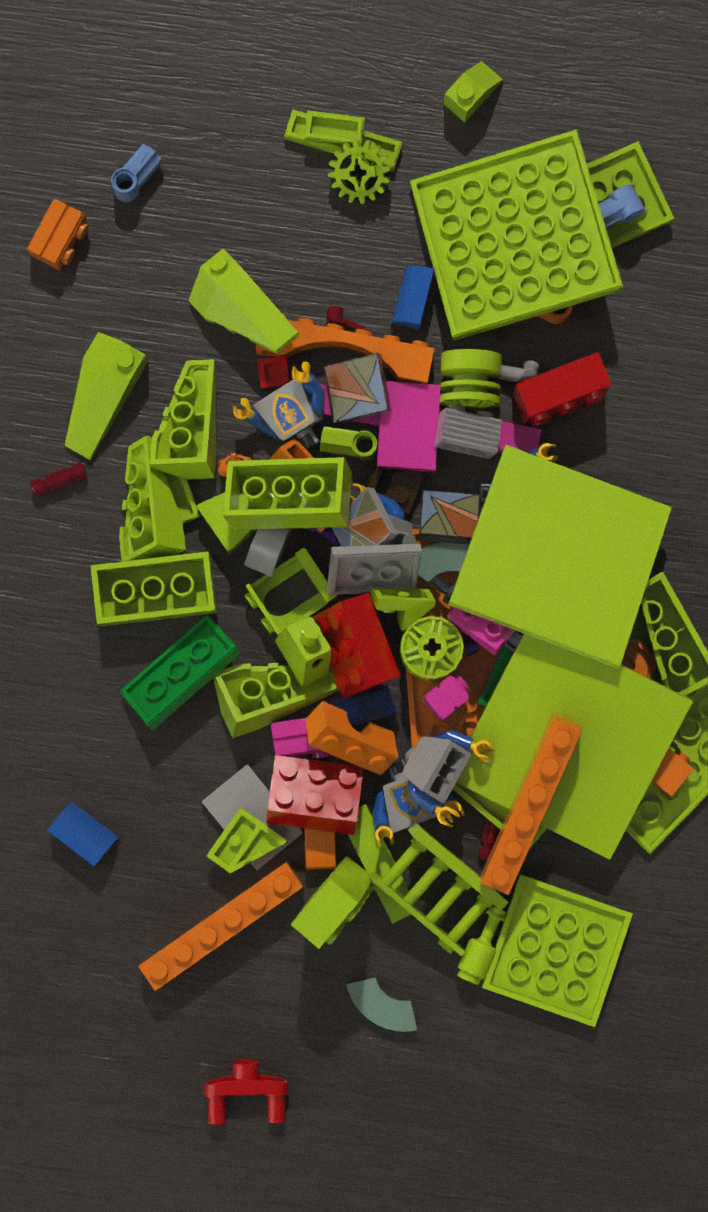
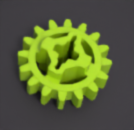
[328,139,391,204]

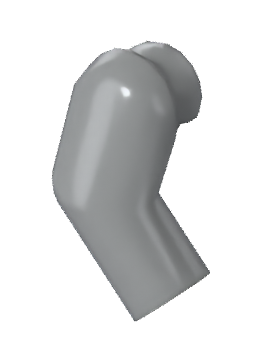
[496,360,539,382]

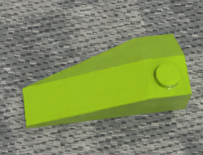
[188,248,300,354]
[65,332,149,460]
[149,359,217,480]
[119,436,186,562]
[213,663,339,738]

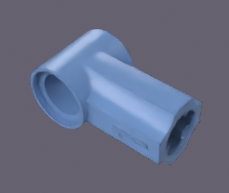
[111,144,163,203]
[599,184,646,230]

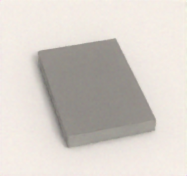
[327,544,422,595]
[201,764,303,870]

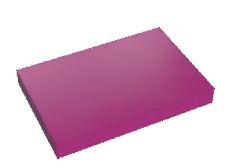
[377,381,440,472]

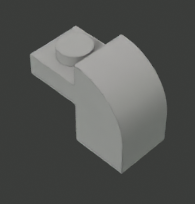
[244,528,293,577]

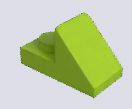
[370,587,436,631]

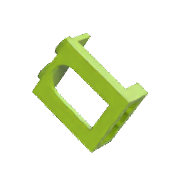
[245,547,337,636]

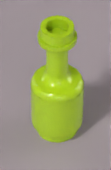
[457,906,507,985]

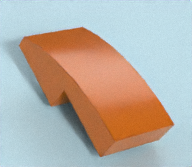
[304,828,336,870]

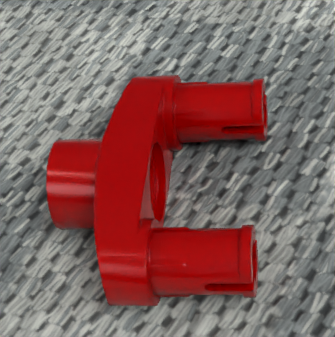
[204,1059,288,1125]

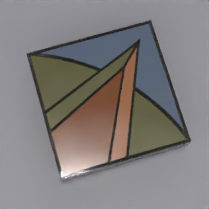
[324,353,392,424]
[418,489,480,545]

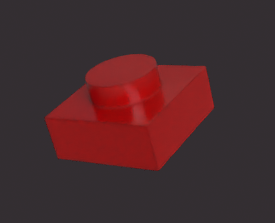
[258,356,290,390]

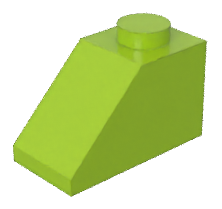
[444,61,503,123]

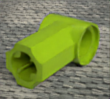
[320,426,378,461]

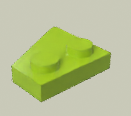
[206,807,287,873]

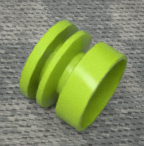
[439,349,502,411]
[399,616,464,681]

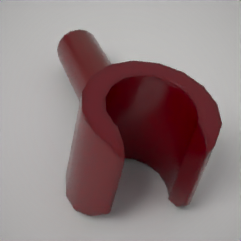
[326,305,365,330]

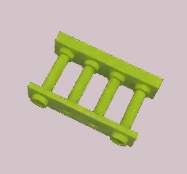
[369,821,509,956]

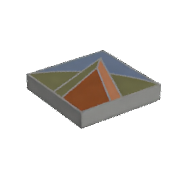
[332,487,398,547]

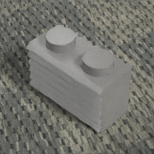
[434,405,502,459]

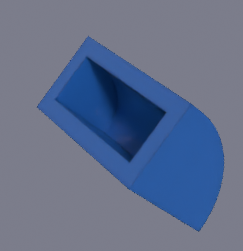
[391,266,434,332]
[47,802,119,867]

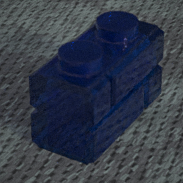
[331,685,397,728]

